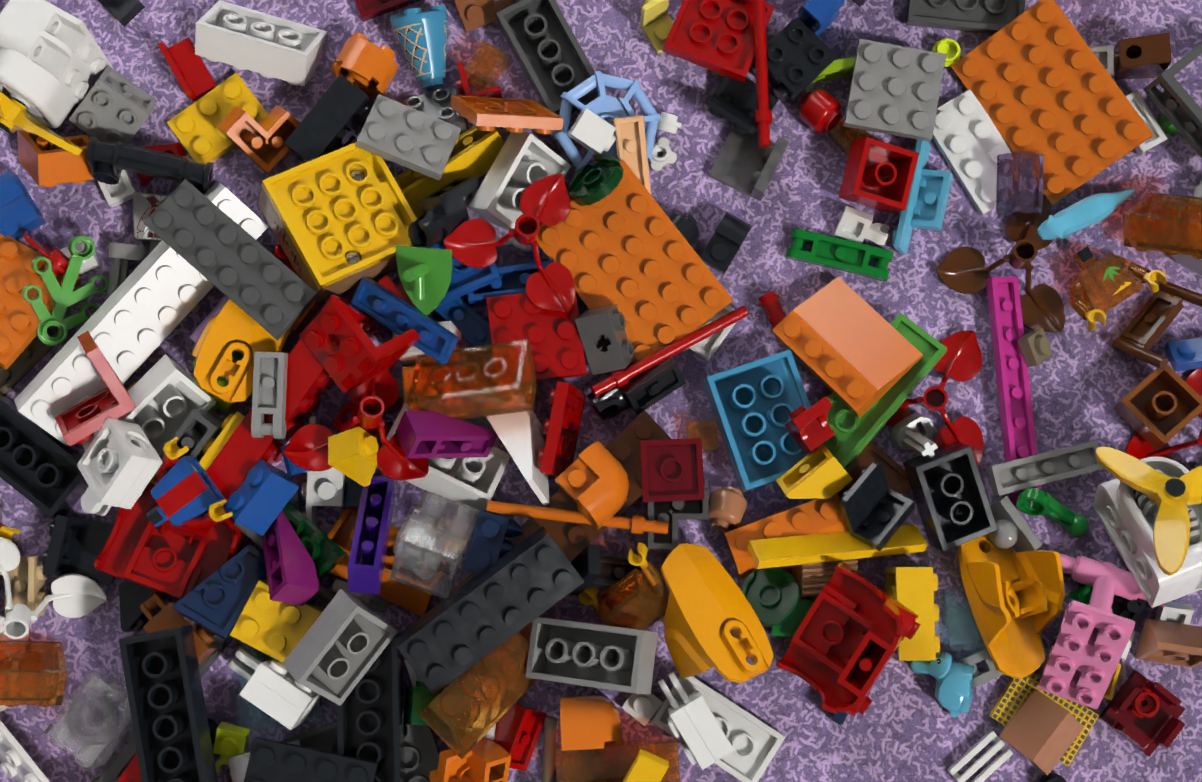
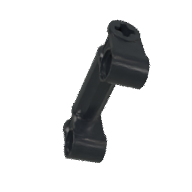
[86,137,214,195]

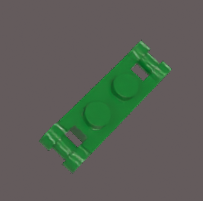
[785,229,894,282]

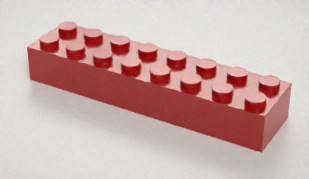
[206,294,375,513]

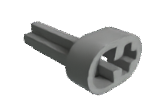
[107,242,149,299]
[891,413,938,458]

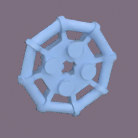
[553,70,661,172]

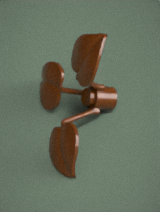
[936,199,1065,333]

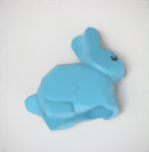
[910,652,975,718]

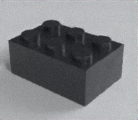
[284,74,373,164]
[903,441,998,552]

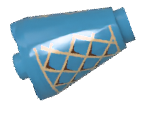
[390,5,448,89]

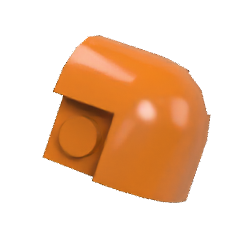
[555,441,629,530]
[560,693,623,751]
[429,736,511,782]

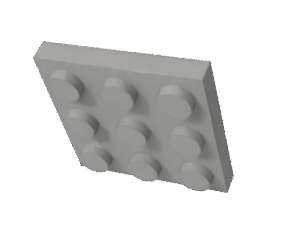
[843,39,946,142]

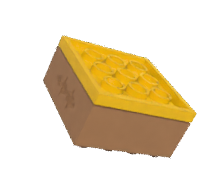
[258,142,417,305]

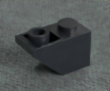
[119,579,170,633]

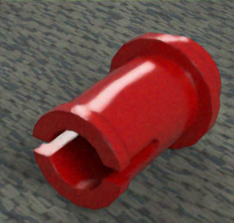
[758,290,786,330]

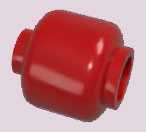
[799,89,842,133]

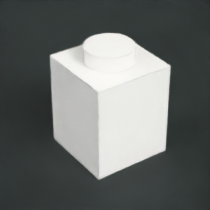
[567,108,616,155]

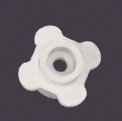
[649,138,677,171]

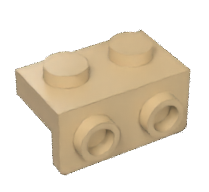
[4,556,48,617]

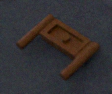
[1112,281,1202,369]

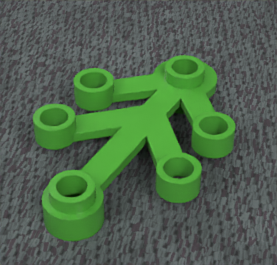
[21,235,109,346]

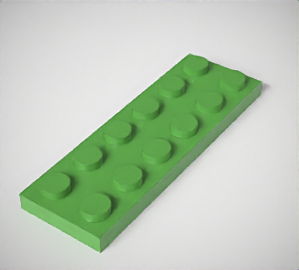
[824,313,947,470]

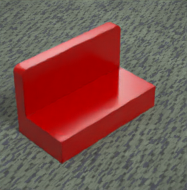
[158,37,217,102]
[489,698,547,771]

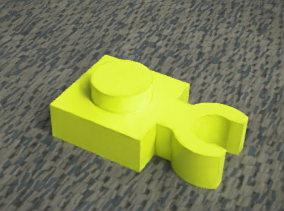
[213,721,251,776]

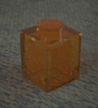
[465,41,509,91]

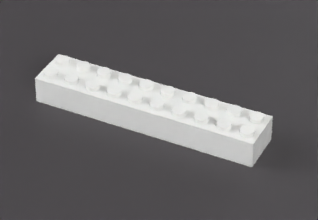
[14,181,269,446]

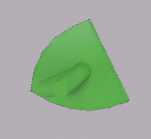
[396,245,452,316]

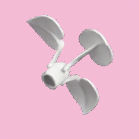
[0,537,107,660]

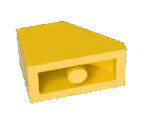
[328,426,378,487]
[776,444,853,499]

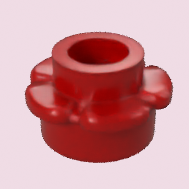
[1130,688,1160,718]

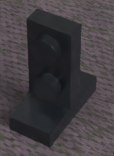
[569,544,648,596]

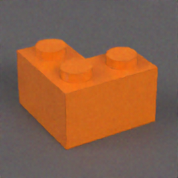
[216,105,300,173]
[17,126,94,187]

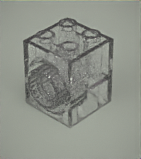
[390,490,480,599]
[44,667,133,770]

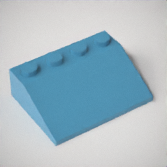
[702,349,824,492]

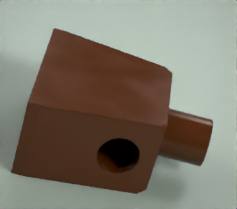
[1114,33,1172,80]

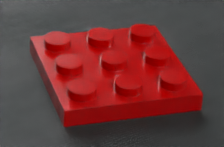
[663,0,775,83]
[486,290,587,387]
[537,381,586,478]

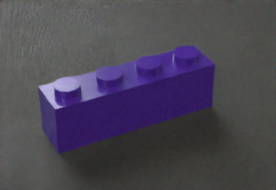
[347,475,395,594]

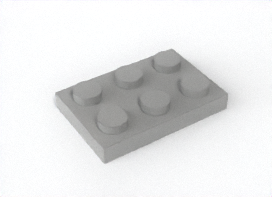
[356,94,461,181]

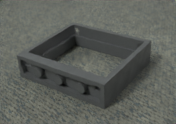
[1143,43,1202,158]

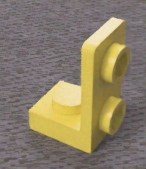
[640,0,673,54]

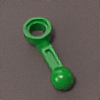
[1016,488,1090,538]

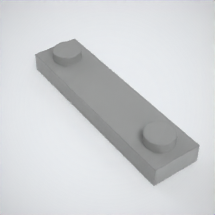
[986,440,1104,496]

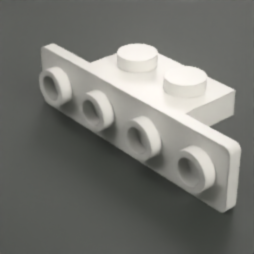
[302,416,345,526]

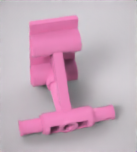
[1038,549,1166,709]

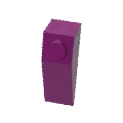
[395,410,498,458]
[262,511,319,606]

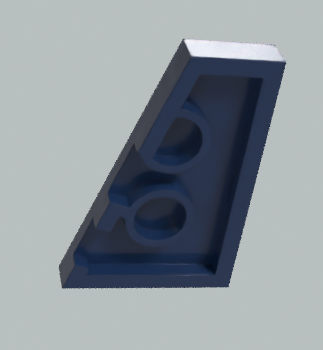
[171,545,267,639]

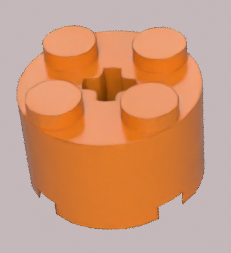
[330,32,398,100]

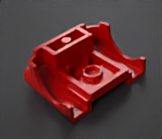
[93,482,244,600]
[776,561,921,717]

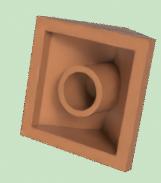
[1135,618,1202,668]
[998,689,1084,776]

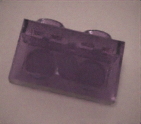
[996,152,1044,214]

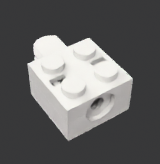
[77,417,163,516]
[228,649,321,730]
[658,672,734,770]

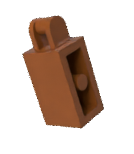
[140,591,218,665]

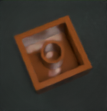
[1113,364,1202,451]

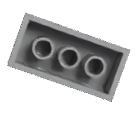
[525,617,658,694]

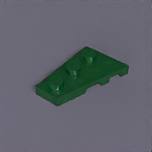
[282,502,347,583]

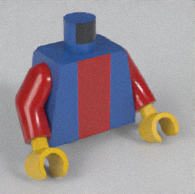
[146,437,233,529]

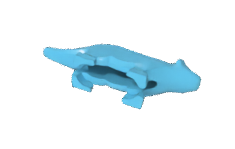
[1037,188,1135,240]

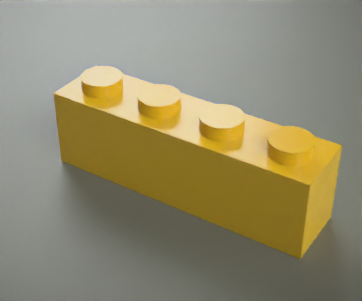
[394,125,504,218]

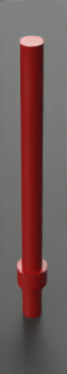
[753,0,772,148]
[590,305,749,397]

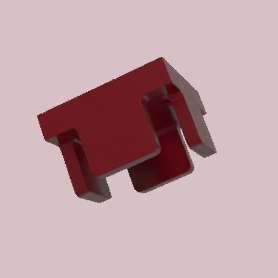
[640,438,705,503]
[1098,670,1185,757]

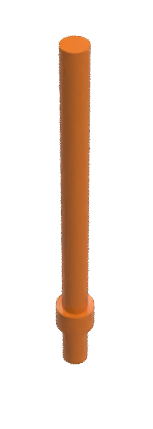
[486,500,669,534]

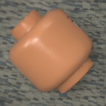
[708,486,748,532]

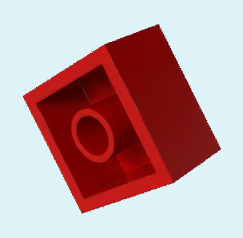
[838,137,919,213]

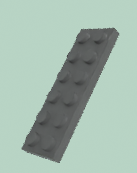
[143,179,319,341]

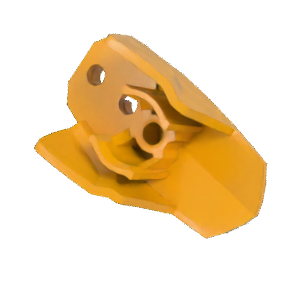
[191,299,292,403]
[958,534,1065,679]
[660,543,774,683]

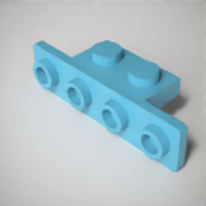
[892,140,953,255]

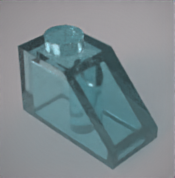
[939,589,986,651]

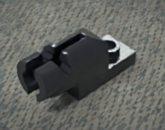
[408,176,480,248]
[587,357,686,421]

